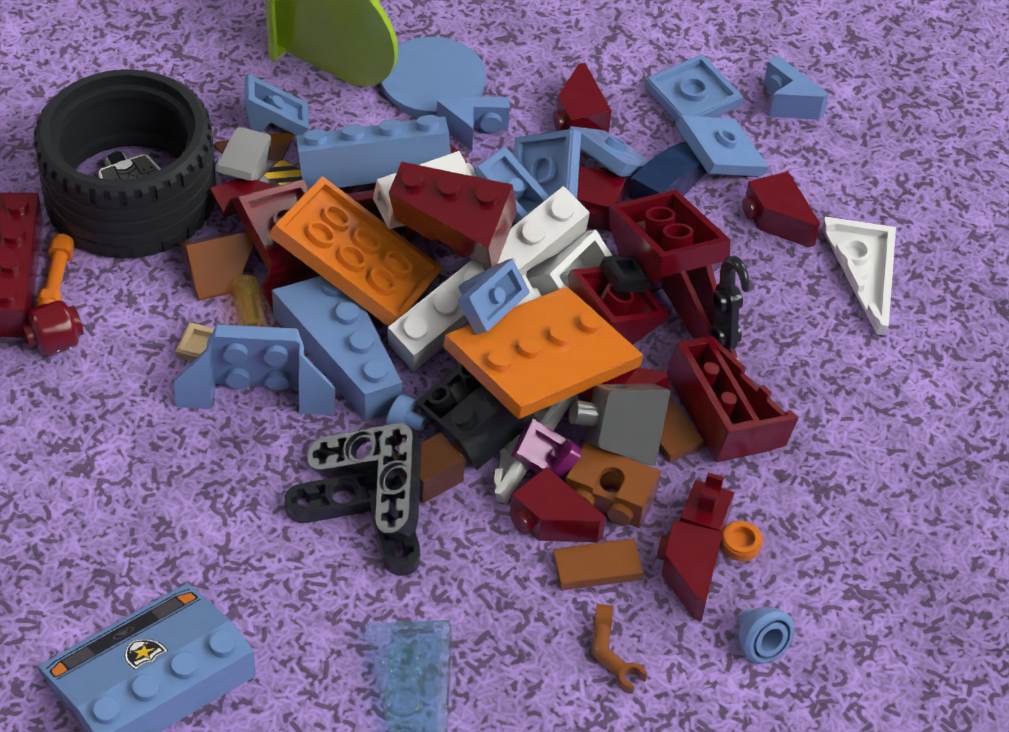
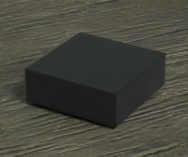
[599,256,652,292]

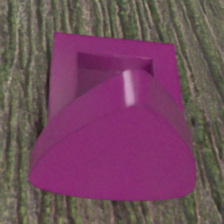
[511,419,581,478]

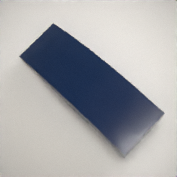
[629,141,707,200]

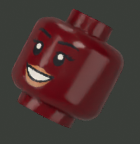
[21,300,84,357]

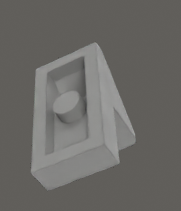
[215,127,278,181]

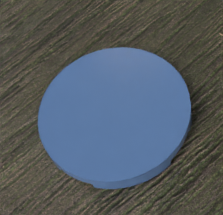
[380,37,486,118]

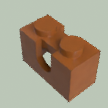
[566,442,661,528]

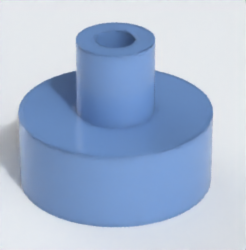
[386,394,427,432]

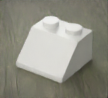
[526,229,612,296]

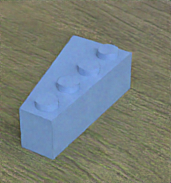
[272,276,402,421]

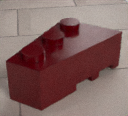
[389,162,517,271]
[666,336,799,462]

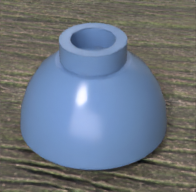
[738,607,795,664]

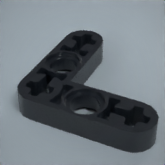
[307,423,422,541]
[285,470,420,576]

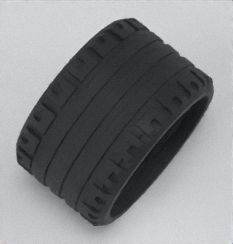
[34,69,217,258]

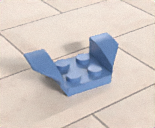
[174,324,335,415]

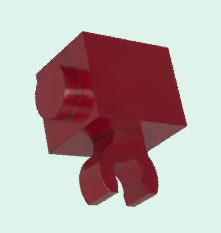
[680,472,735,532]

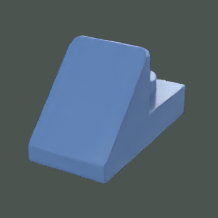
[764,55,829,120]
[244,73,309,135]
[437,96,510,151]
[474,147,550,223]
[458,258,530,334]

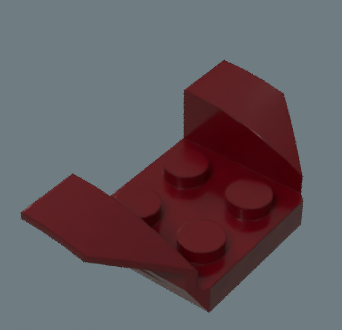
[209,178,321,311]

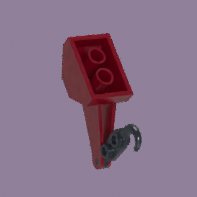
[609,190,750,361]

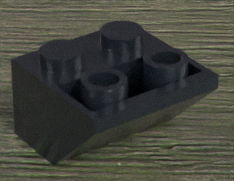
[416,364,537,470]

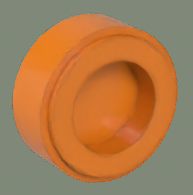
[721,521,763,561]

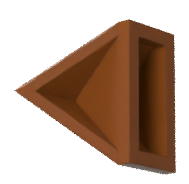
[179,231,254,301]

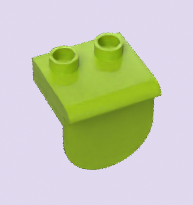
[265,0,398,86]

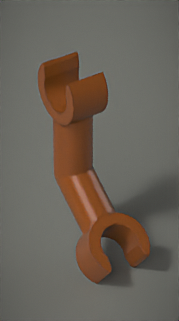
[592,604,647,694]

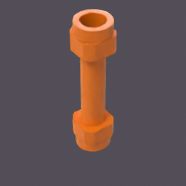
[36,234,75,307]

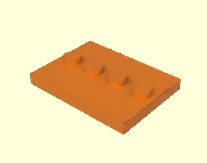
[268,176,443,327]
[443,286,643,419]

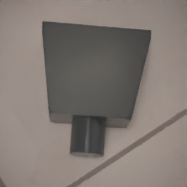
[569,383,671,466]

